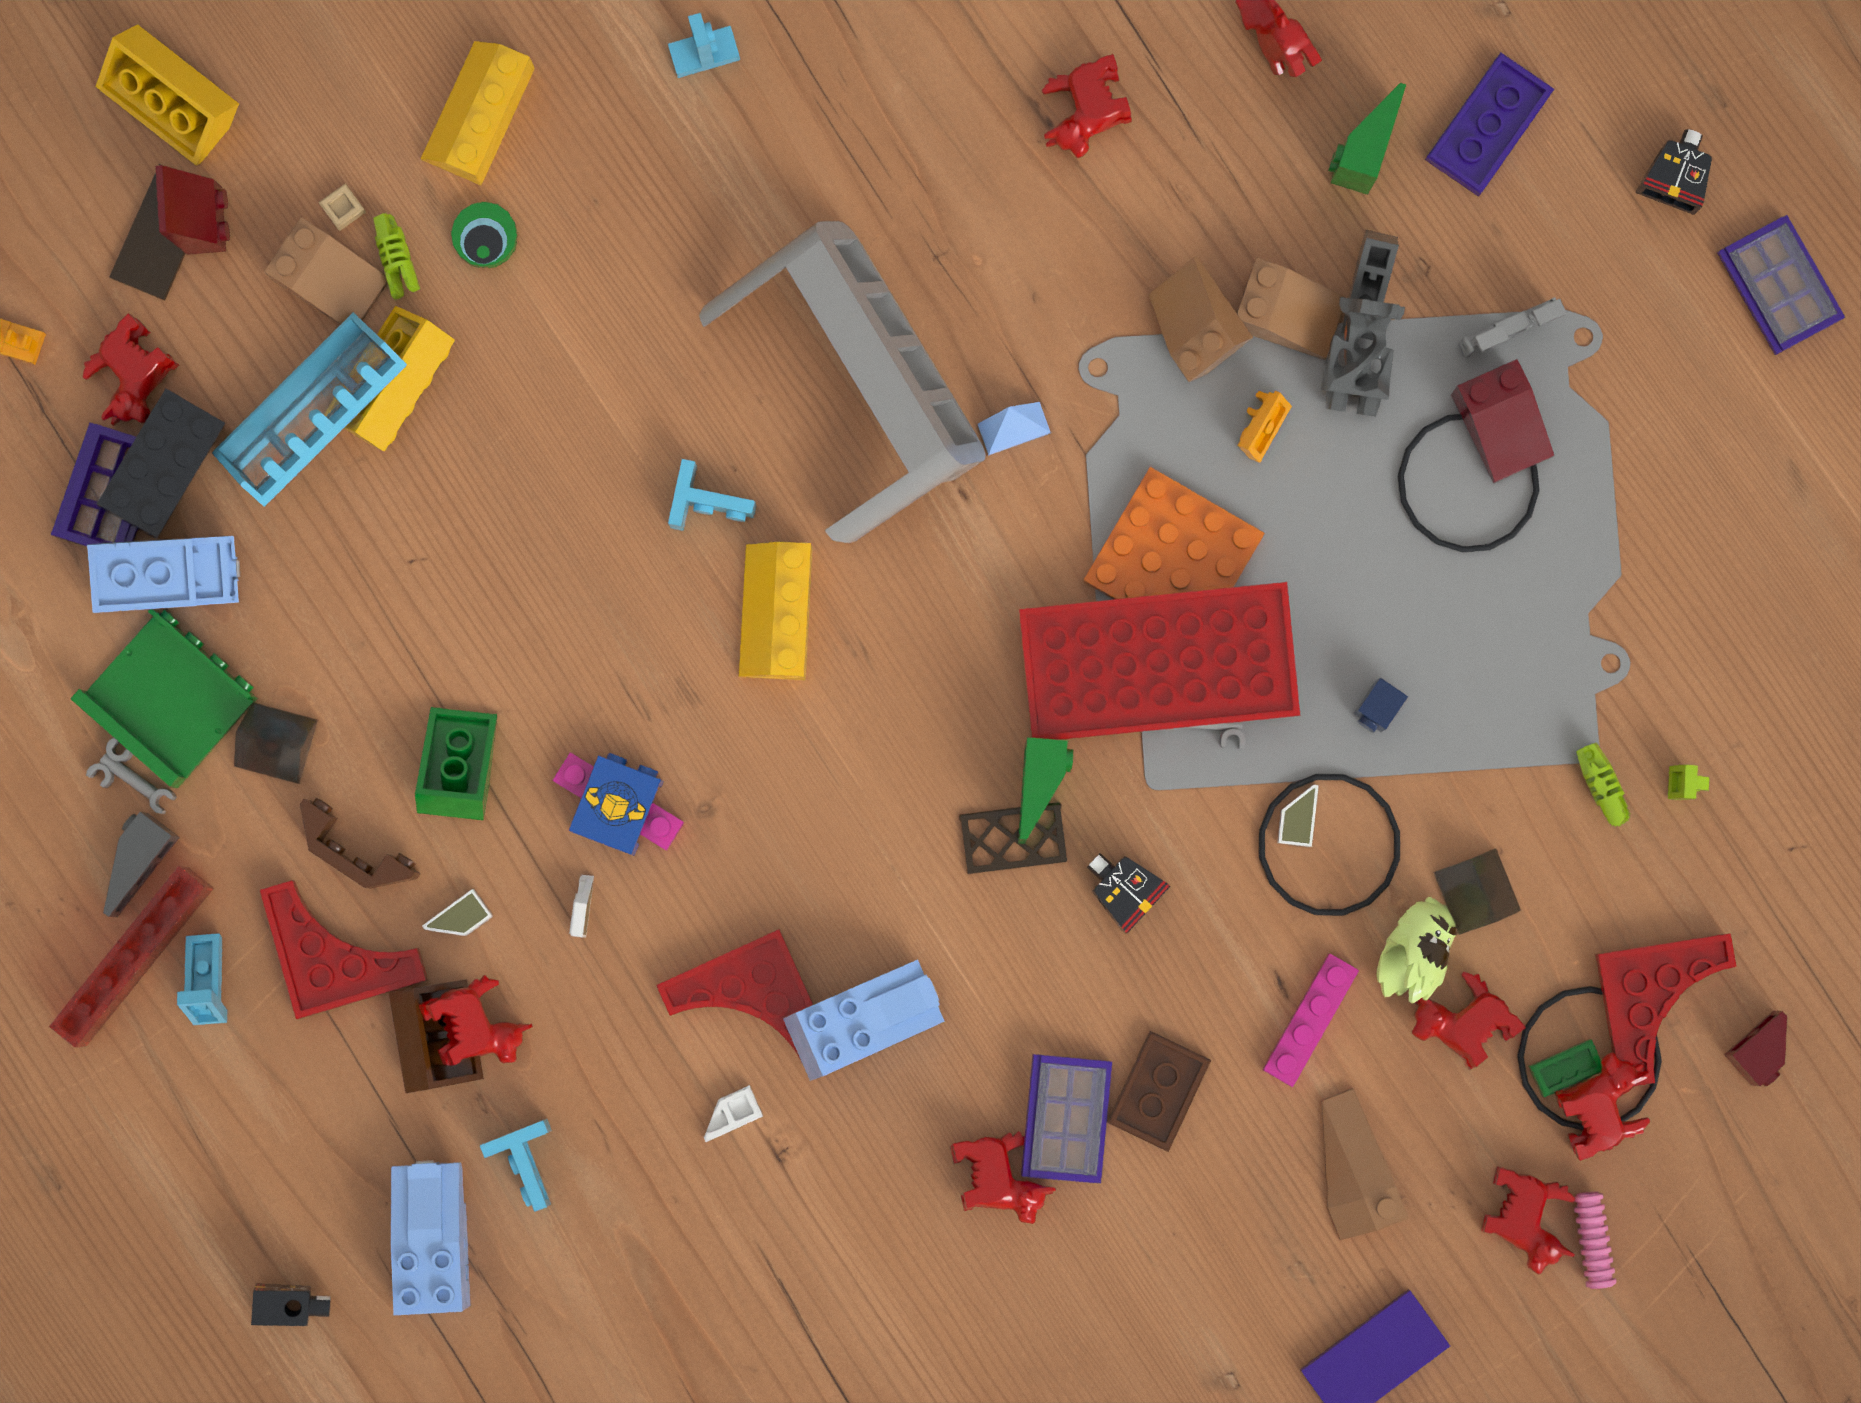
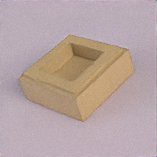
[318,184,366,231]

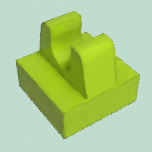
[1668,764,1709,800]

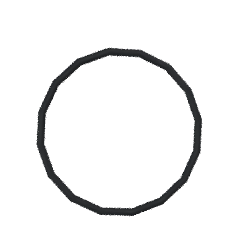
[1398,414,1540,553]
[1259,774,1400,916]
[1517,986,1662,1130]

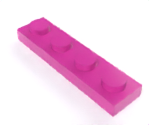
[552,752,685,851]
[1262,953,1359,1087]

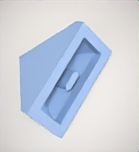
[977,402,1051,456]

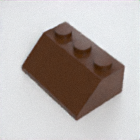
[389,979,484,1094]

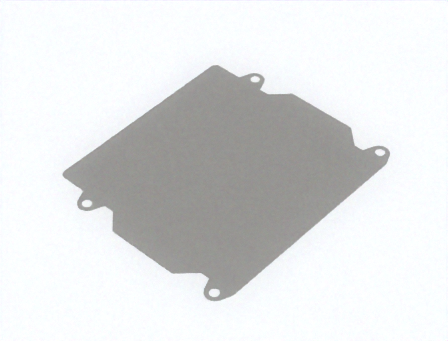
[1078,310,1631,790]

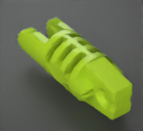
[373,213,420,300]
[1576,742,1631,827]

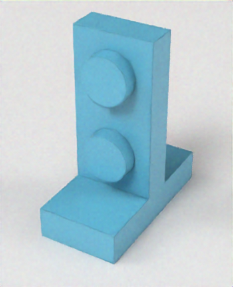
[668,13,740,78]
[668,459,756,531]
[177,933,227,1025]
[480,1119,552,1212]

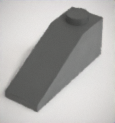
[1341,230,1399,340]
[103,812,180,917]

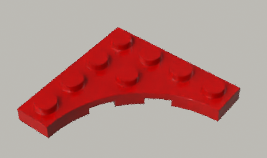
[260,880,428,1019]
[656,929,813,1062]
[1595,933,1737,1086]

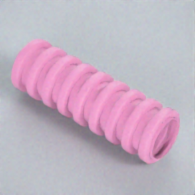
[1574,1192,1616,1289]

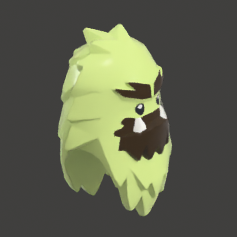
[1377,897,1458,1003]

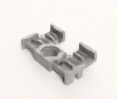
[1459,297,1567,358]

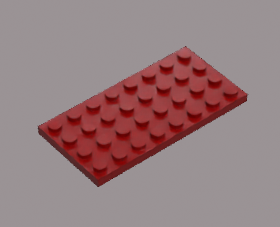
[1019,582,1301,740]

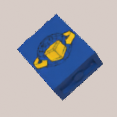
[569,753,664,856]

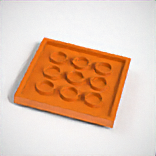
[1083,467,1265,600]

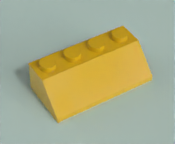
[95,24,239,166]
[421,41,535,185]
[325,306,455,451]
[739,542,812,680]

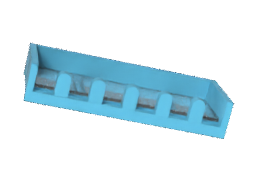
[212,312,407,507]

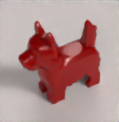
[1235,0,1322,77]
[1042,54,1132,158]
[83,313,179,426]
[1412,972,1526,1070]
[418,975,533,1066]
[1554,1052,1650,1161]
[950,1131,1056,1224]
[1481,1166,1575,1275]

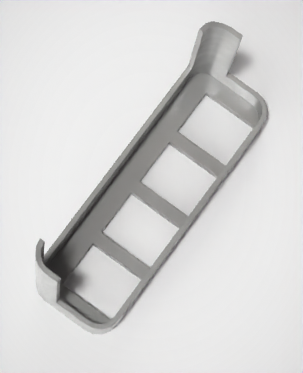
[699,221,986,543]

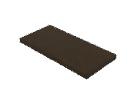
[109,164,186,301]

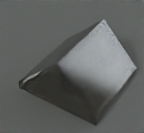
[234,702,318,784]
[1433,848,1521,935]

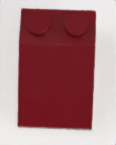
[155,165,230,255]
[1451,359,1554,483]

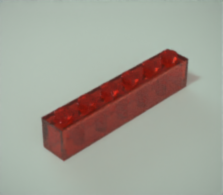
[49,866,214,1048]

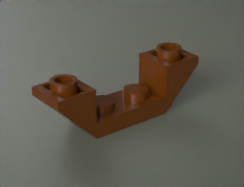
[300,798,420,889]

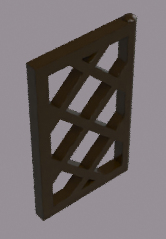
[959,802,1067,874]

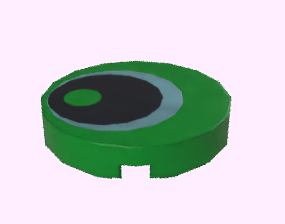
[451,202,518,268]

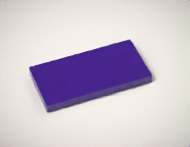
[1425,52,1554,197]
[1300,1289,1450,1403]

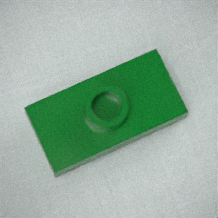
[1528,1039,1602,1098]

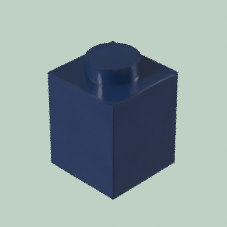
[1354,678,1408,733]

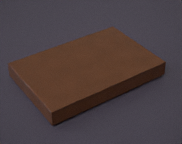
[1107,1031,1211,1152]

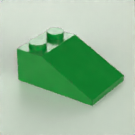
[1328,83,1406,195]
[415,707,497,820]
[1018,737,1074,844]

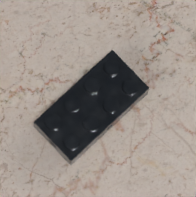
[97,388,225,540]

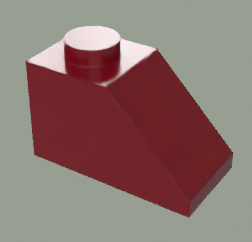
[1724,1011,1787,1087]

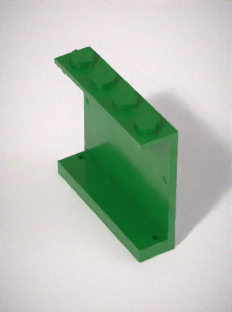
[70,609,258,788]

